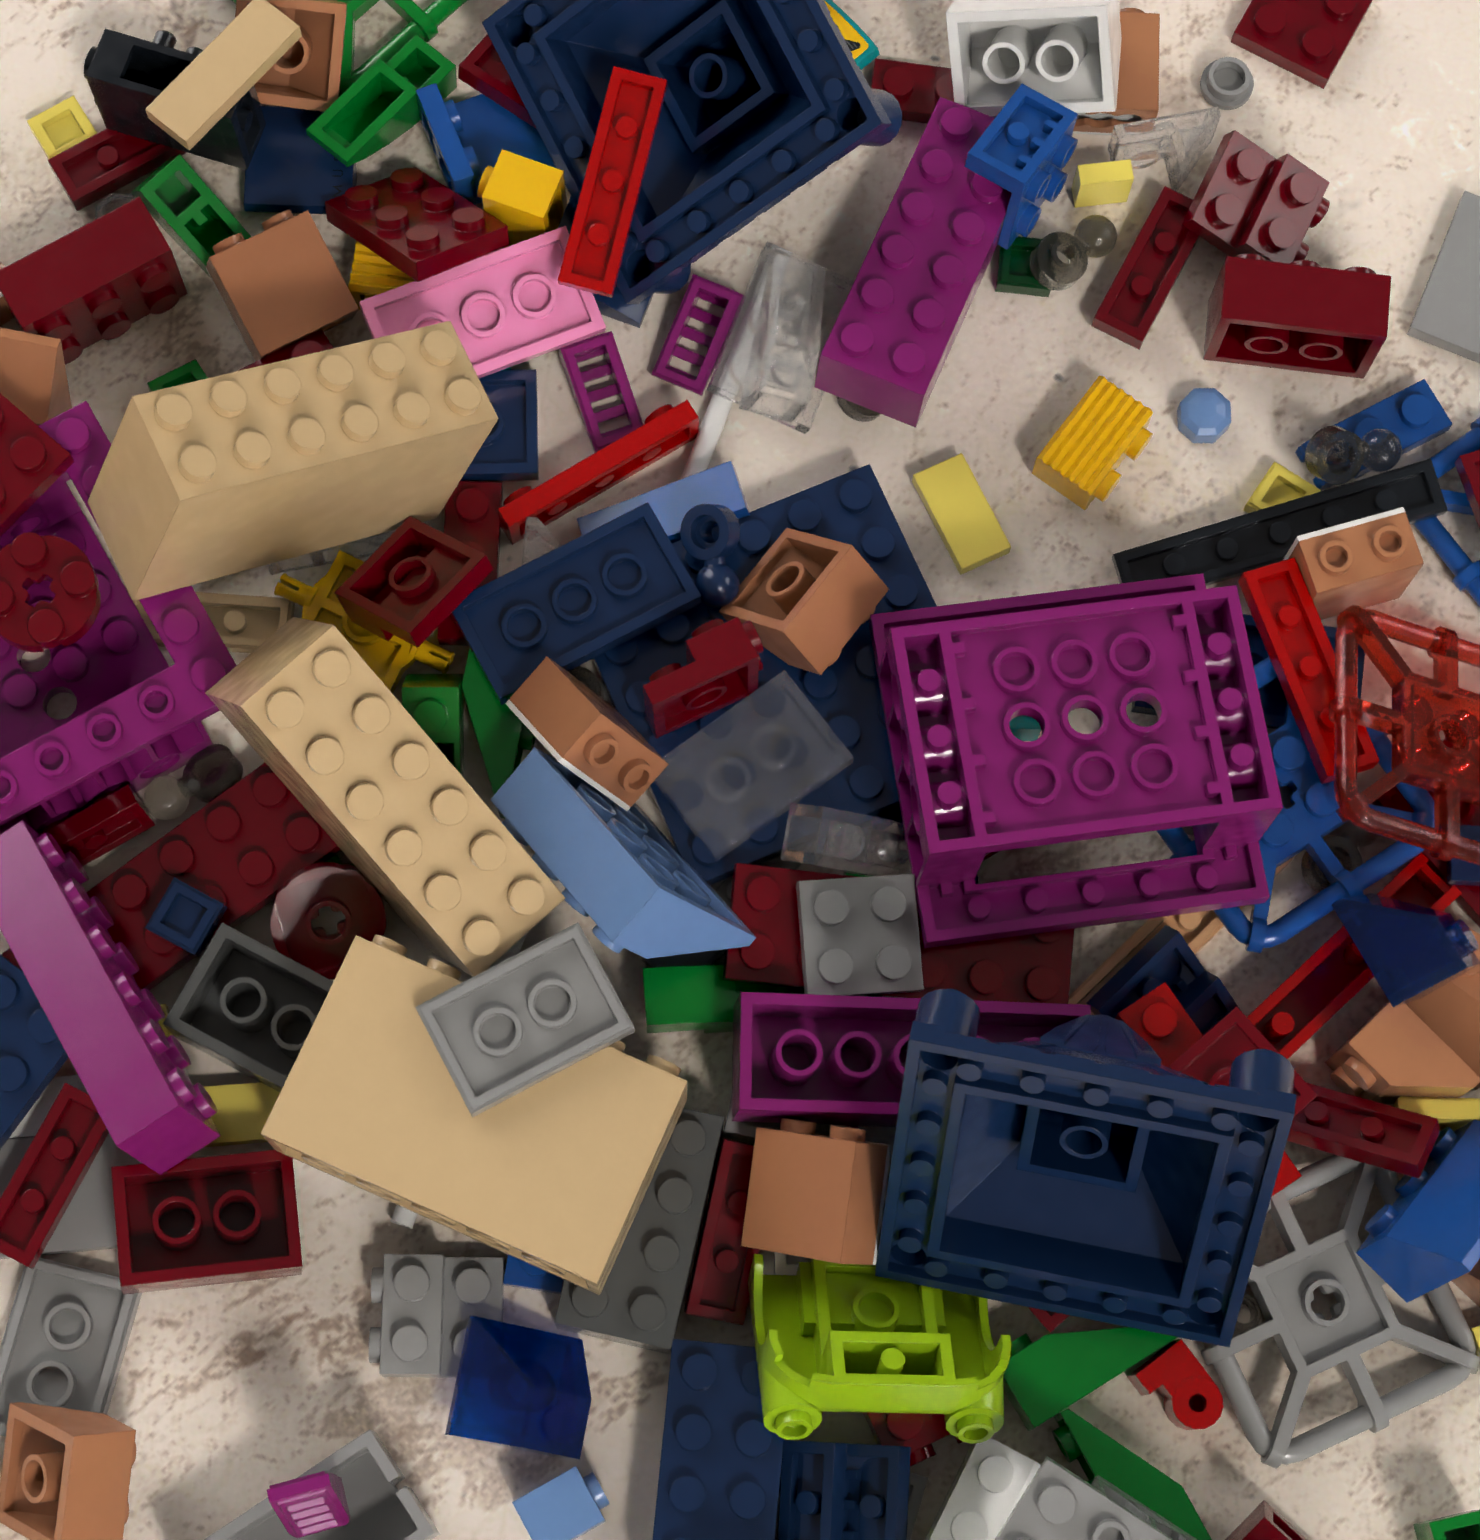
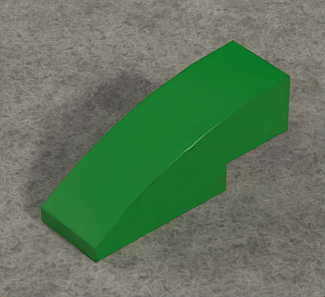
[306,34,457,167]
[643,965,804,1034]

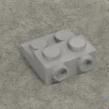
[369,1254,505,1378]

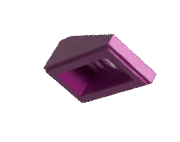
[651,274,745,396]
[558,331,643,453]
[267,1471,350,1538]

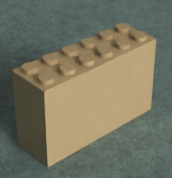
[88,321,499,601]
[205,617,565,977]
[260,934,688,1295]

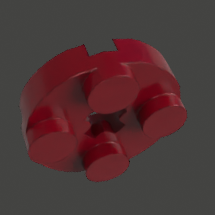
[0,532,101,652]
[270,862,386,979]

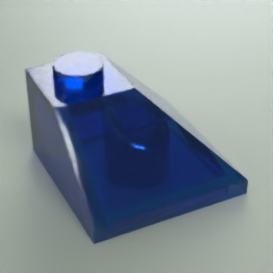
[1332,893,1480,1007]
[445,1315,591,1459]

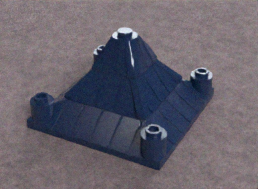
[482,0,902,304]
[875,989,1296,1347]

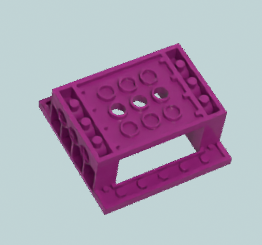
[0,401,237,835]
[868,573,1283,948]

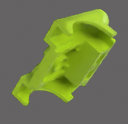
[748,1254,1012,1444]

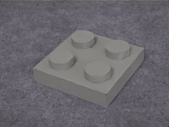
[796,874,924,996]

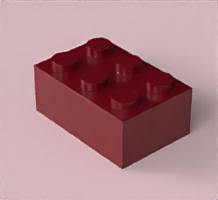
[0,196,188,365]
[1203,254,1391,379]
[111,1150,303,1295]

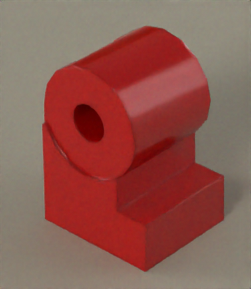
[1127,1339,1224,1430]

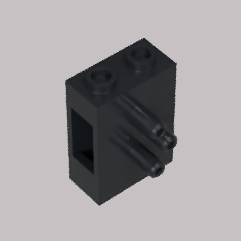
[84,28,266,170]

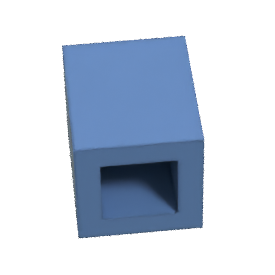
[512,1466,610,1540]

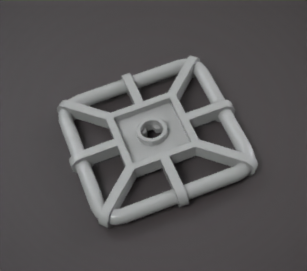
[1200,1154,1480,1469]

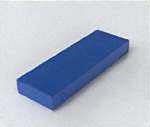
[577,461,750,543]

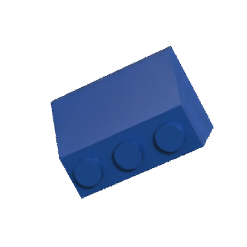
[1356,1120,1480,1303]

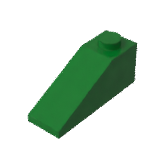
[131,154,251,278]
[1003,1327,1178,1431]

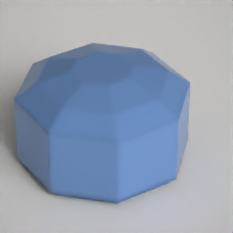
[1177,388,1231,443]

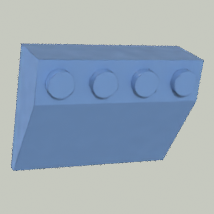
[490,747,757,959]

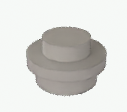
[1200,57,1254,110]

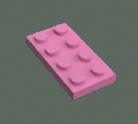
[359,226,606,379]

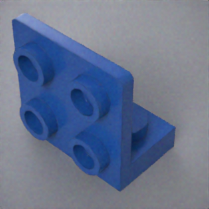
[416,83,556,205]
[964,84,1078,250]

